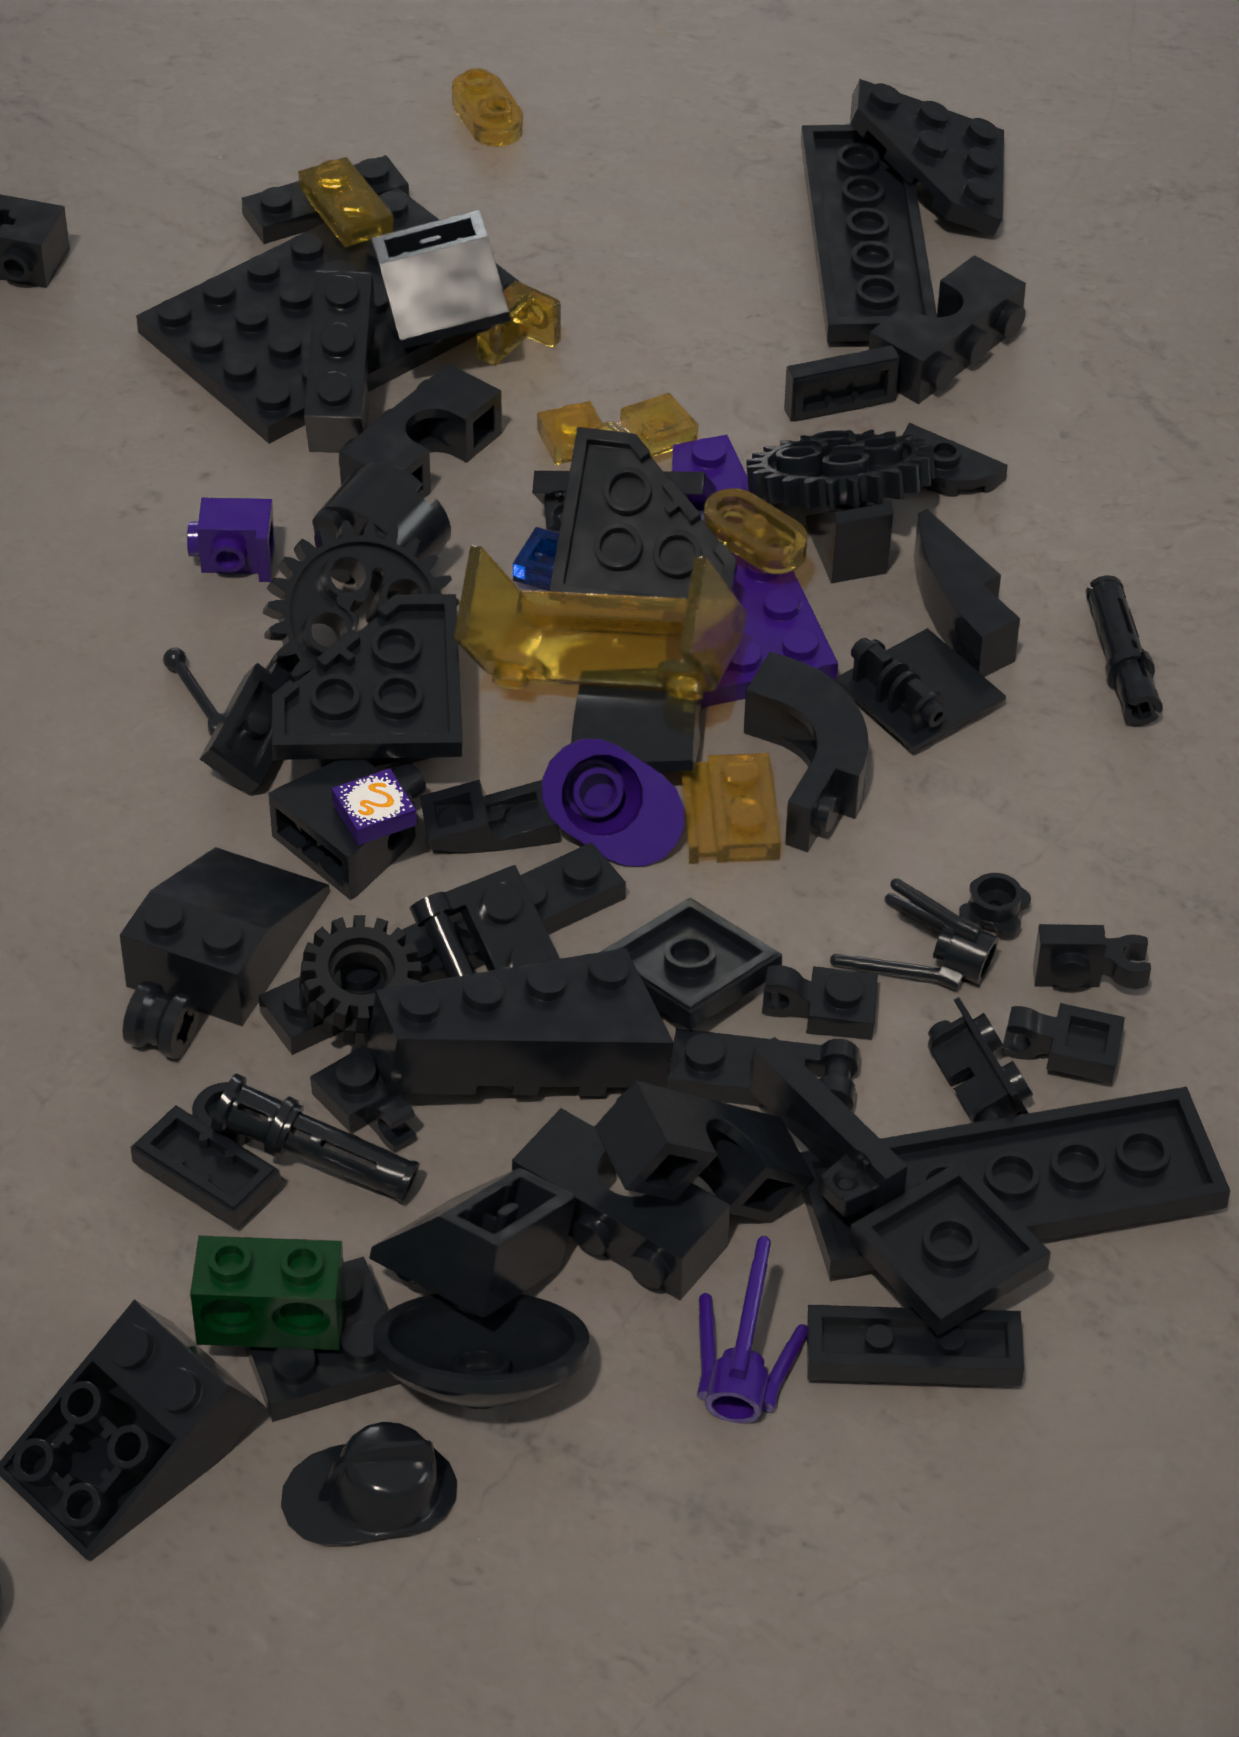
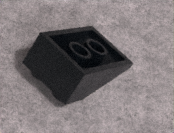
[119,847,329,1027]

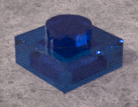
[513,527,559,591]

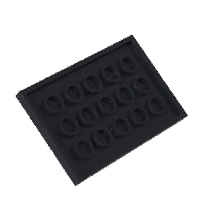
[136,187,532,444]

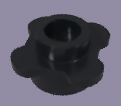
[959,873,1031,936]

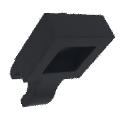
[1033,924,1151,989]
[762,965,878,1040]
[1001,1003,1125,1083]
[310,1045,417,1152]

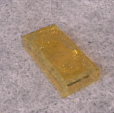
[298,157,393,247]

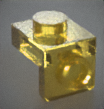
[477,280,561,366]

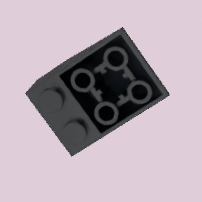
[0,1299,265,1561]

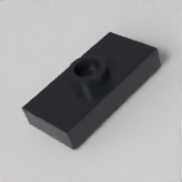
[784,345,899,422]
[130,1105,281,1228]

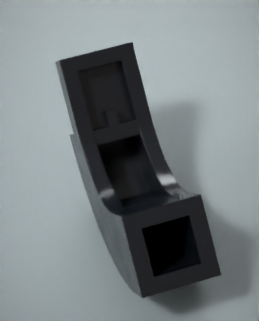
[744,651,868,852]

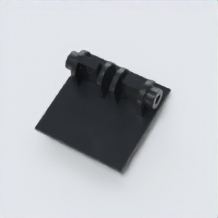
[835,628,1006,751]

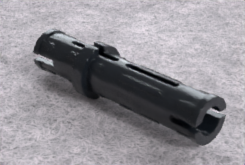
[1085,575,1163,725]

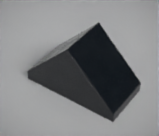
[805,502,893,584]

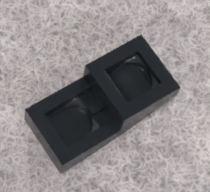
[420,779,561,853]

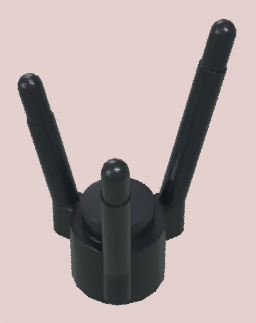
[830,878,999,990]

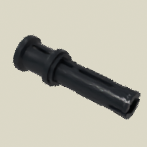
[211,1073,420,1203]

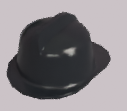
[281,1422,457,1546]

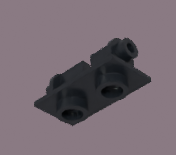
[928,997,1033,1123]

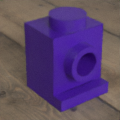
[187,497,275,582]

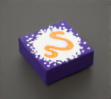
[332,768,417,845]

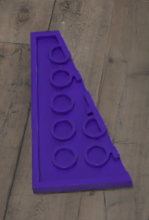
[666,434,838,708]

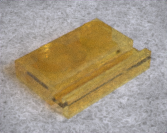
[679,753,781,864]

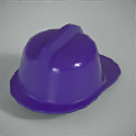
[542,738,684,866]

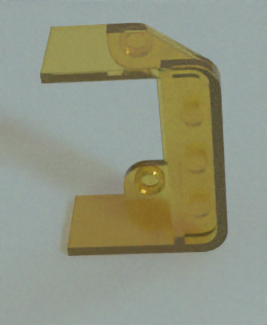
[454,546,747,700]

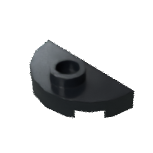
[903,422,1008,496]

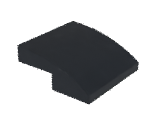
[571,671,705,772]

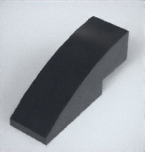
[914,509,1020,677]

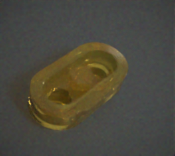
[451,68,523,147]
[704,488,807,574]

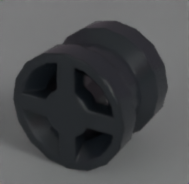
[122,981,200,1059]

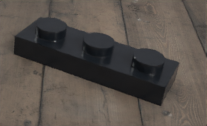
[241,155,409,244]
[807,1305,1024,1386]

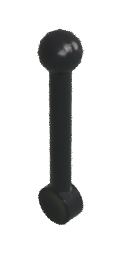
[163,648,224,736]

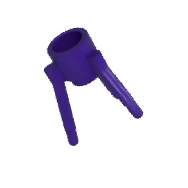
[697,1236,807,1423]

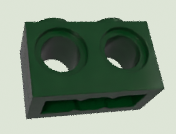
[190,1235,346,1350]

